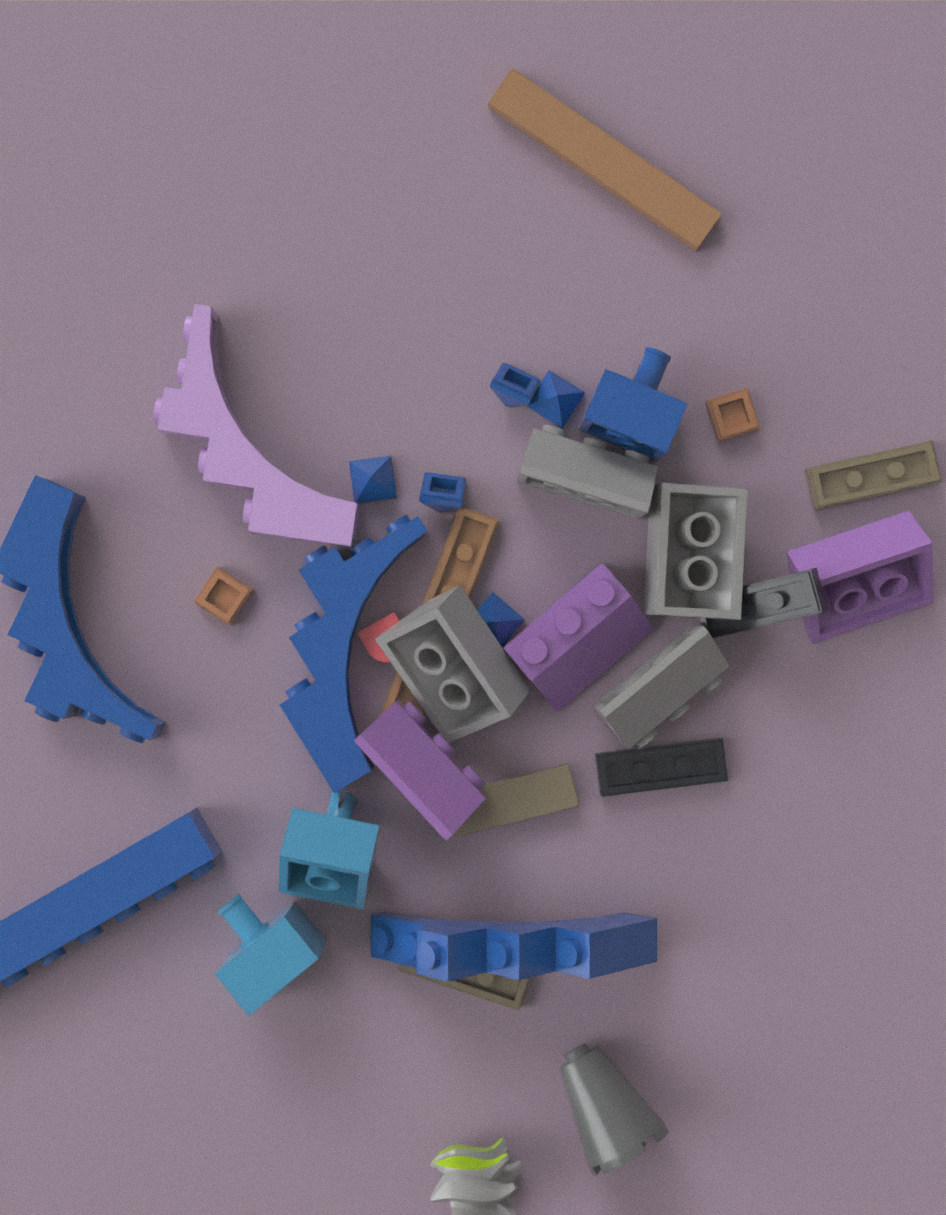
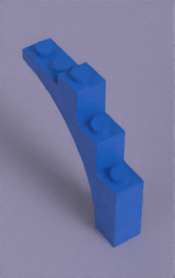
[0,475,166,743]
[280,515,429,794]
[370,912,657,982]

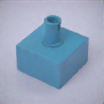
[279,791,379,910]
[215,893,327,1016]

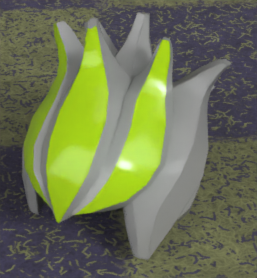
[430,1138,523,1215]

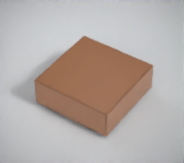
[705,388,760,443]
[193,567,255,626]

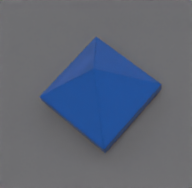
[489,363,541,406]
[527,370,585,429]
[349,456,397,503]
[419,472,466,513]
[477,592,525,647]

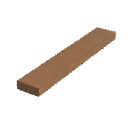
[488,68,722,252]
[381,506,500,725]

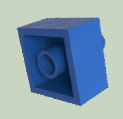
[578,347,688,462]

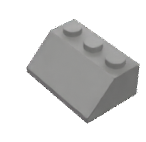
[517,425,658,519]
[643,483,748,620]
[375,585,530,743]
[592,626,729,749]

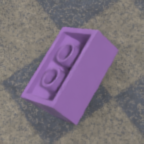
[787,511,933,644]
[502,563,654,712]
[354,699,486,841]

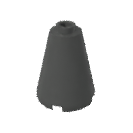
[560,1043,669,1176]

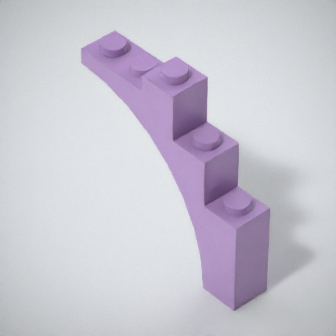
[153,304,360,548]

